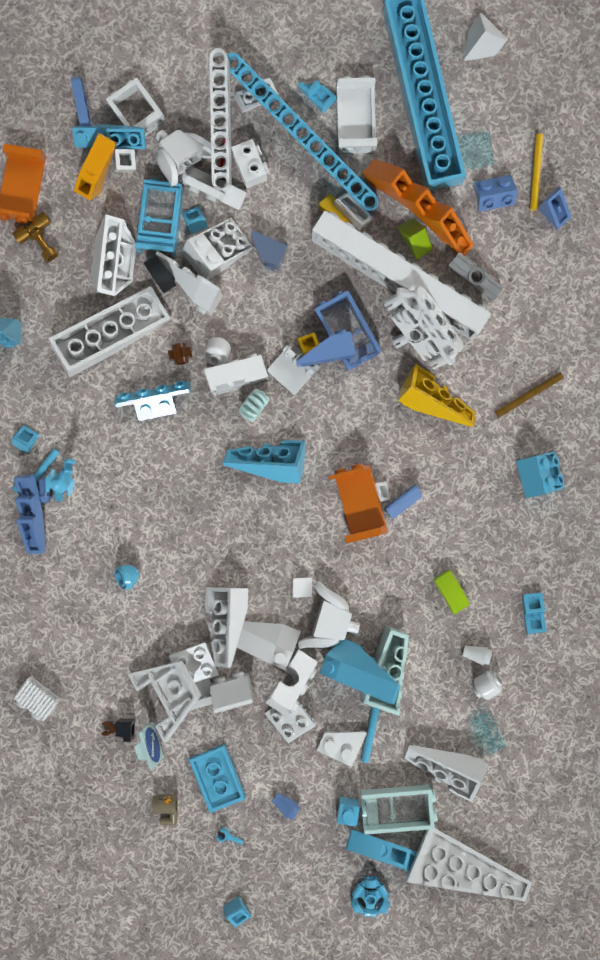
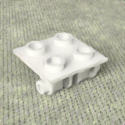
[266,342,320,396]
[169,642,219,684]
[265,700,316,743]

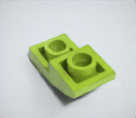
[433,569,470,615]

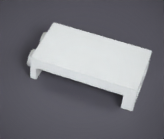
[337,76,377,153]

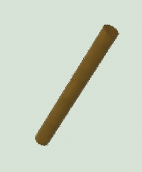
[495,372,564,418]

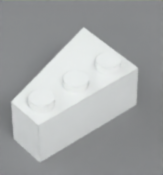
[204,354,269,396]

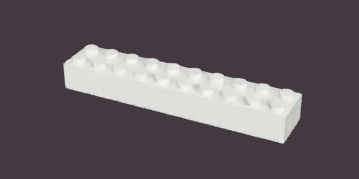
[312,211,491,340]

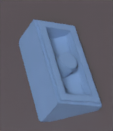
[385,485,422,519]

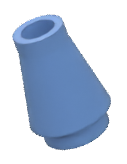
[272,792,301,821]

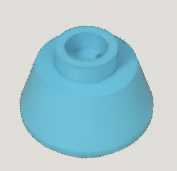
[114,565,139,590]

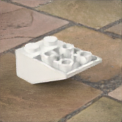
[182,218,254,280]

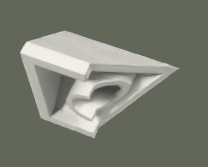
[463,13,508,61]

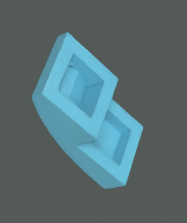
[522,593,547,634]

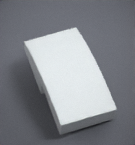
[234,78,278,113]

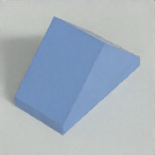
[538,187,572,229]

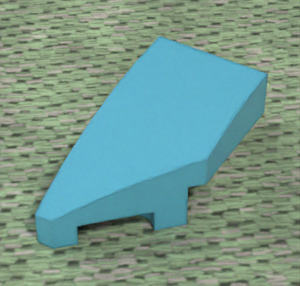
[297,81,337,113]

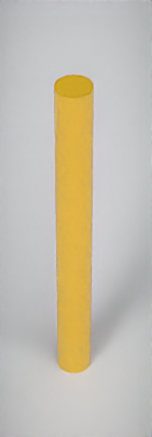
[530,134,543,211]

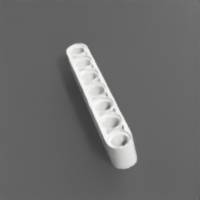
[209,48,232,193]

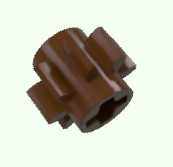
[168,343,192,365]

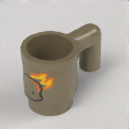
[152,794,178,825]

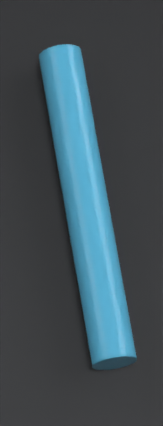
[361,707,380,763]

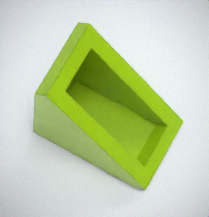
[397,218,433,260]

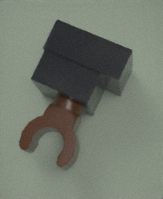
[101,718,135,742]

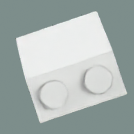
[210,671,254,714]

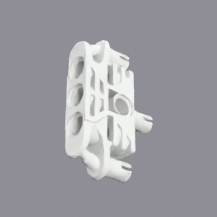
[384,287,464,370]

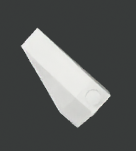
[205,587,248,668]

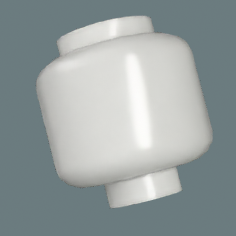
[204,337,231,366]
[473,671,503,700]

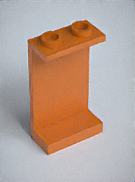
[0,143,46,224]
[328,463,388,543]

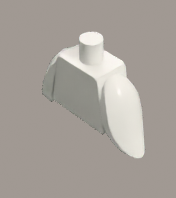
[156,130,211,187]
[298,580,360,649]

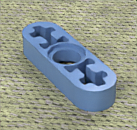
[71,76,92,126]

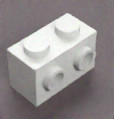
[231,139,269,189]

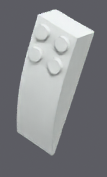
[48,286,170,378]

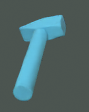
[12,448,60,493]

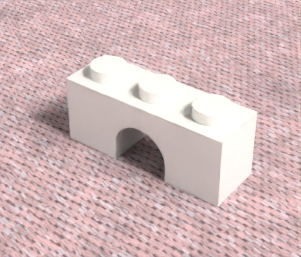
[266,649,318,716]

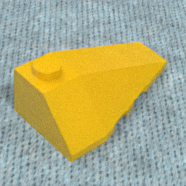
[398,363,476,427]

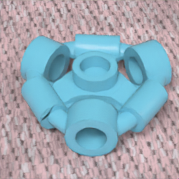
[350,876,390,917]

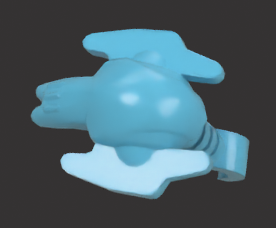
[45,458,75,502]

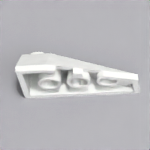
[156,251,223,316]
[237,621,301,671]
[405,745,488,802]

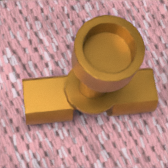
[12,211,59,262]

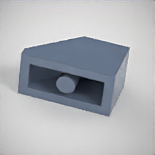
[251,230,288,271]

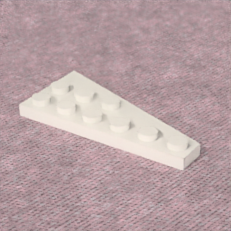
[405,829,532,901]

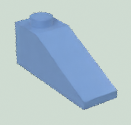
[297,329,355,368]

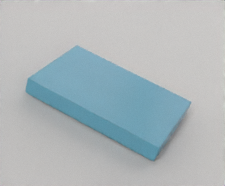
[188,743,246,813]

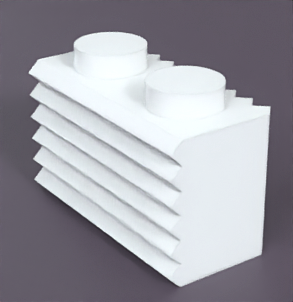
[13,676,61,721]

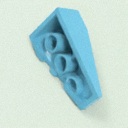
[223,440,306,484]
[320,639,400,705]

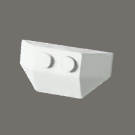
[91,215,136,296]

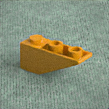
[74,133,117,201]

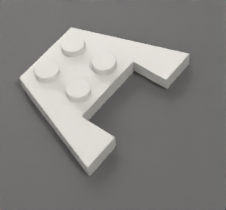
[128,661,201,743]

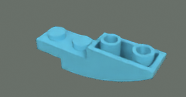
[72,125,146,149]
[346,830,417,871]

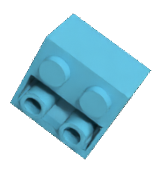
[516,451,564,498]

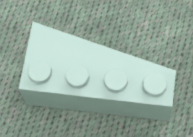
[359,625,409,716]

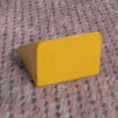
[297,332,319,356]

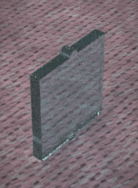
[458,132,495,169]

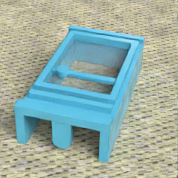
[135,178,184,257]

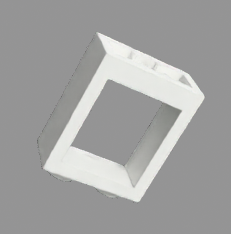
[106,78,166,136]

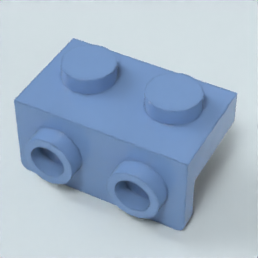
[473,175,517,212]

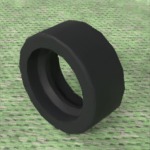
[144,255,176,293]

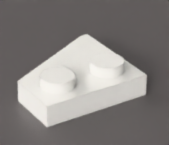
[316,730,367,767]

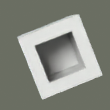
[112,149,136,172]

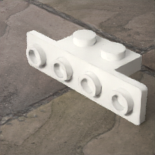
[178,166,247,210]

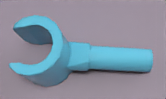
[216,828,244,845]

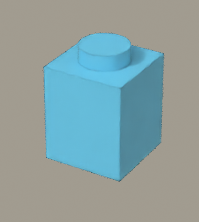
[336,797,360,827]

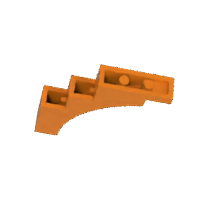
[362,159,474,256]

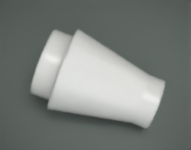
[462,645,492,666]

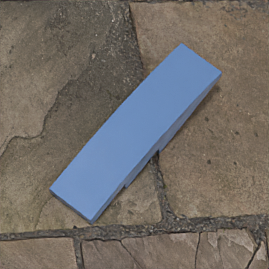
[13,475,45,554]

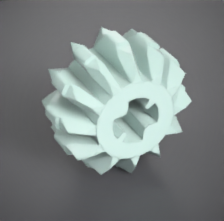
[239,389,269,422]

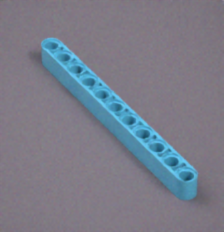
[227,53,379,212]

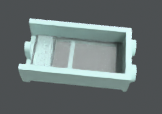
[360,784,437,835]

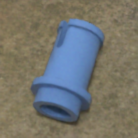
[37,479,52,503]

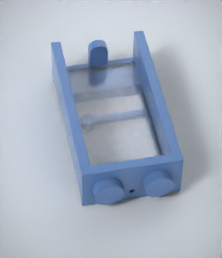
[314,291,382,372]

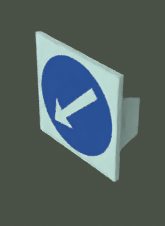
[134,721,164,770]

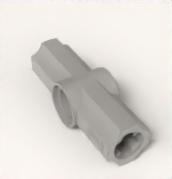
[448,252,504,301]

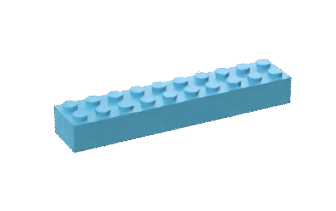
[382,0,466,191]

